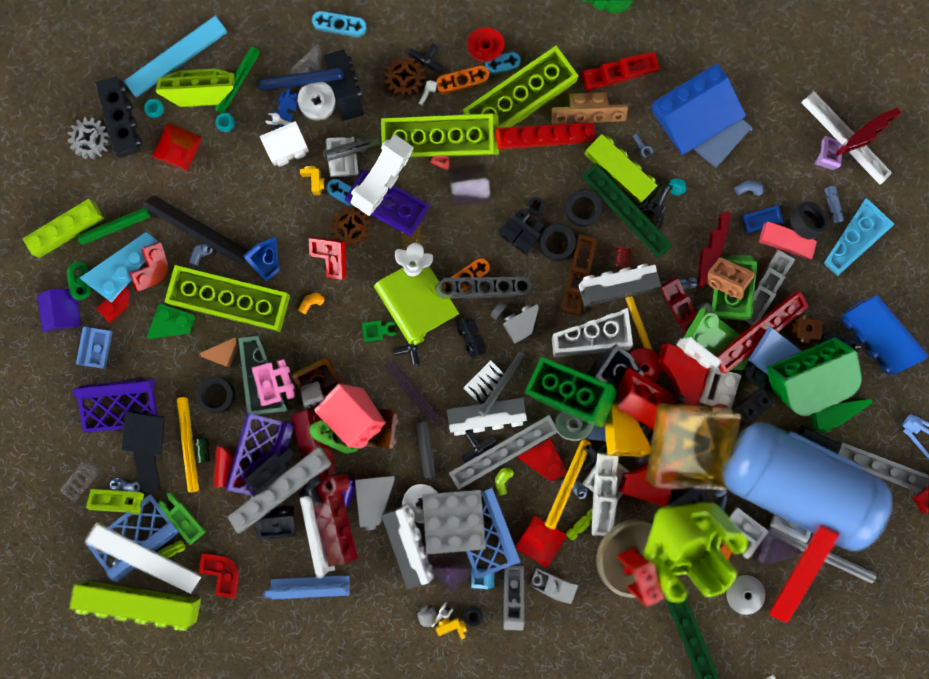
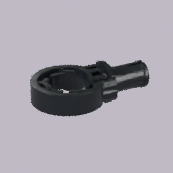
[637,183,671,231]

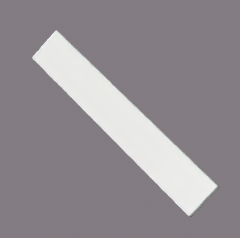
[801,91,892,184]
[86,523,201,594]

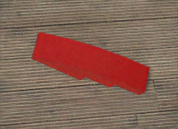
[580,52,660,91]

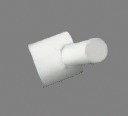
[419,80,437,106]
[266,113,292,125]
[431,602,454,627]

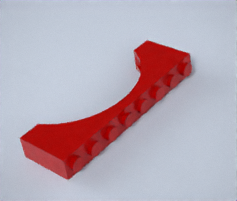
[617,344,710,507]

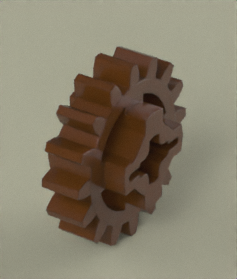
[384,56,425,99]
[329,206,371,248]

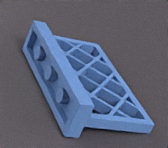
[466,488,520,579]
[86,494,179,582]
[265,575,350,599]

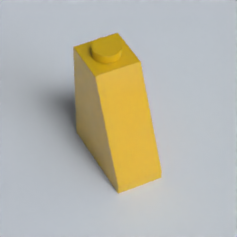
[605,403,652,457]

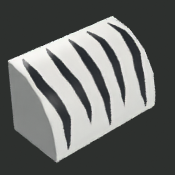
[463,360,504,404]

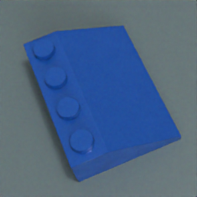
[651,63,746,155]
[840,295,929,375]

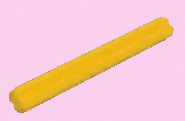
[177,397,199,492]
[545,439,591,529]

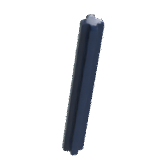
[257,68,344,90]

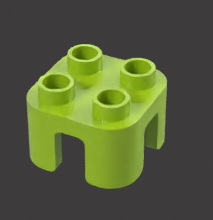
[643,503,748,602]

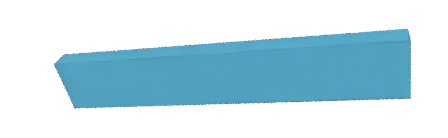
[124,16,227,98]

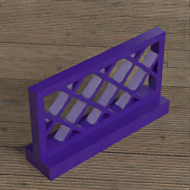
[73,378,158,433]
[226,413,294,496]

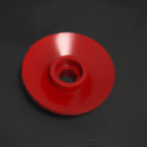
[467,28,504,62]
[630,348,662,382]

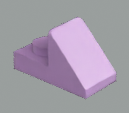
[815,136,842,170]

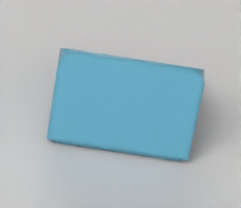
[471,568,495,589]

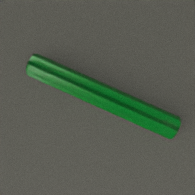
[215,46,260,114]
[77,208,151,245]

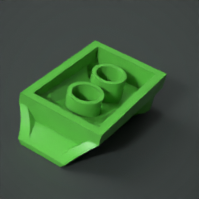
[711,255,757,320]
[684,308,753,370]

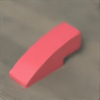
[759,222,817,260]

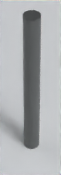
[479,352,525,416]

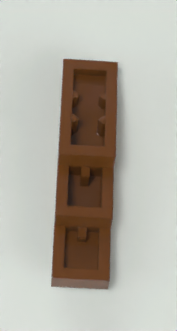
[560,234,597,316]

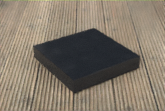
[121,411,165,456]

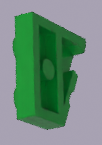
[147,303,196,339]

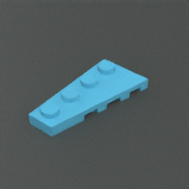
[824,198,894,276]
[80,232,159,303]

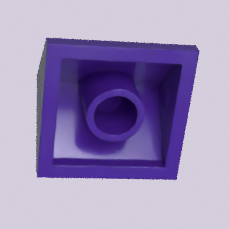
[37,289,81,332]

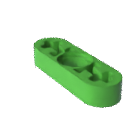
[310,421,358,454]

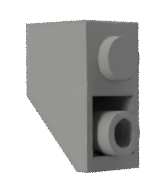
[503,304,539,345]
[530,568,578,604]

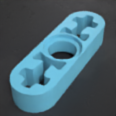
[312,11,366,37]

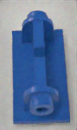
[271,89,298,128]

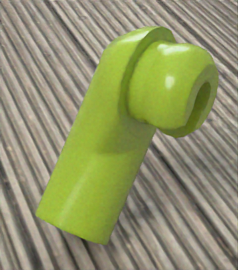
[495,468,514,495]

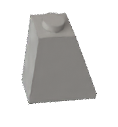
[355,475,395,530]

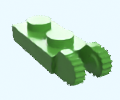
[158,492,207,545]

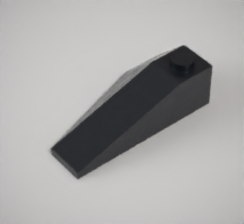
[587,344,644,390]

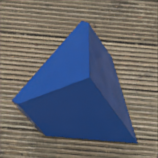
[243,237,280,282]

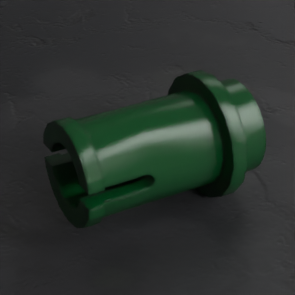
[194,438,210,463]

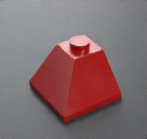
[152,123,202,172]
[214,446,249,487]
[515,515,567,568]

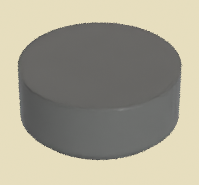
[491,301,508,321]

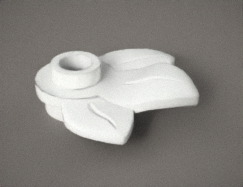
[395,242,433,276]

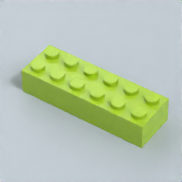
[463,46,578,128]
[381,114,499,157]
[165,265,290,332]
[70,580,201,630]

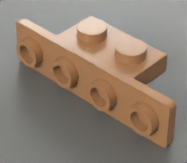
[551,92,628,124]

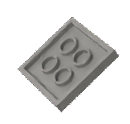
[422,490,486,554]

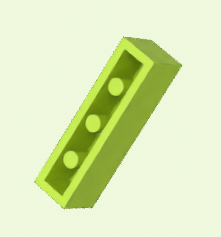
[585,134,658,205]
[23,199,105,258]

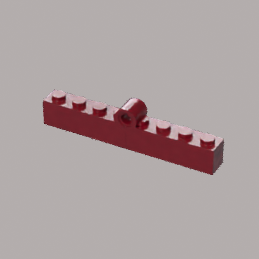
[291,409,358,567]

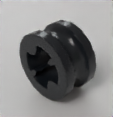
[527,197,545,215]

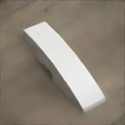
[592,453,619,536]

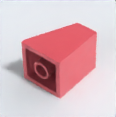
[315,384,385,448]

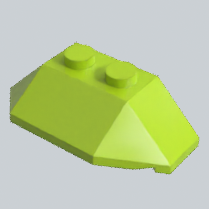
[156,68,235,107]

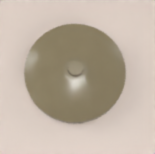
[596,519,653,598]

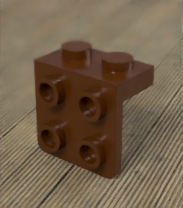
[366,408,399,449]

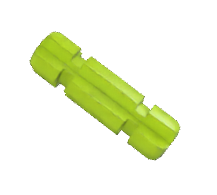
[566,508,593,541]
[157,540,186,558]

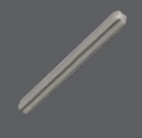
[767,526,876,583]

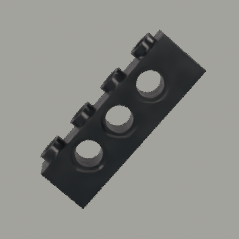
[95,76,142,158]

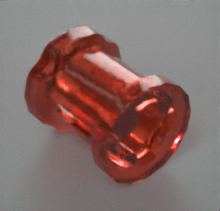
[613,247,631,269]

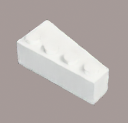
[552,308,633,357]

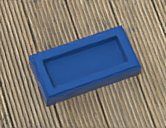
[741,205,784,234]

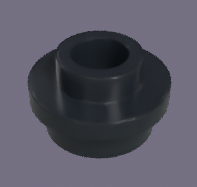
[464,606,483,627]

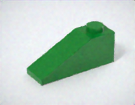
[810,399,873,433]

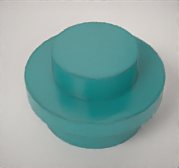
[144,99,164,118]
[215,113,235,132]
[668,179,687,195]

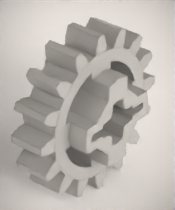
[67,117,111,159]

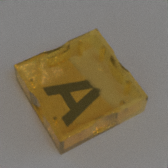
[646,404,741,490]

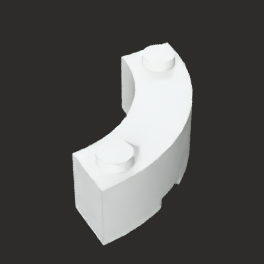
[351,135,414,216]

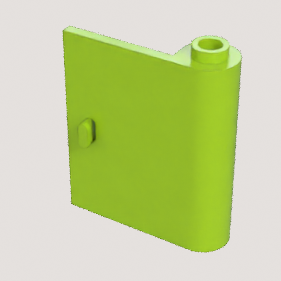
[374,266,459,346]

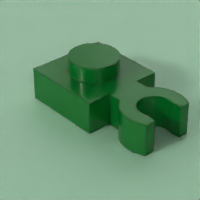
[362,321,396,342]

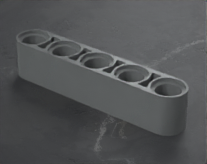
[435,277,531,299]

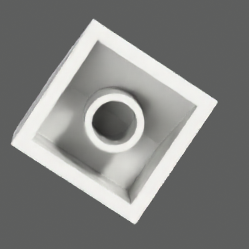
[260,121,309,166]

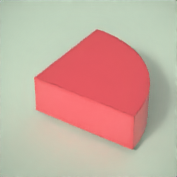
[430,156,449,171]

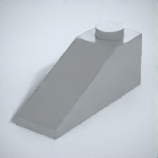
[503,566,524,630]

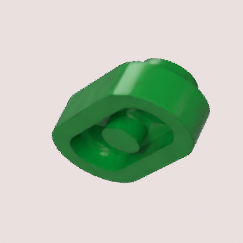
[67,262,91,300]

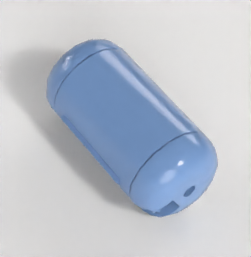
[723,422,892,551]

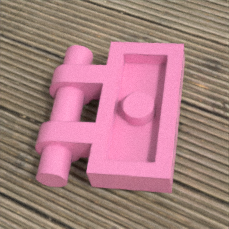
[252,359,295,406]

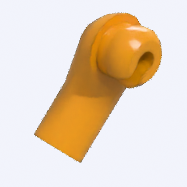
[298,292,325,315]

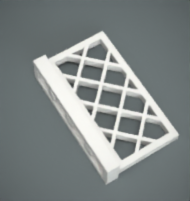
[300,496,335,578]

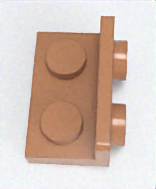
[707,257,754,300]

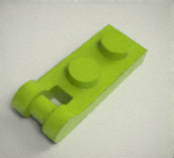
[86,489,144,514]

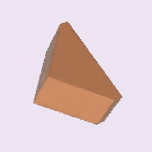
[200,338,239,367]

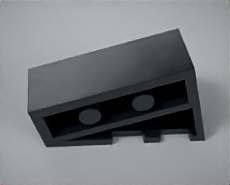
[323,49,364,121]

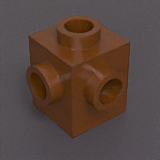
[791,316,822,344]

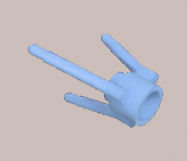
[902,414,929,460]

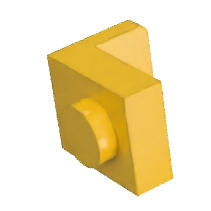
[300,166,325,195]
[436,617,467,639]

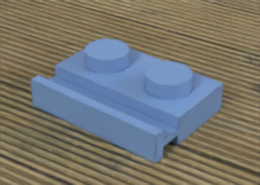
[76,327,112,369]

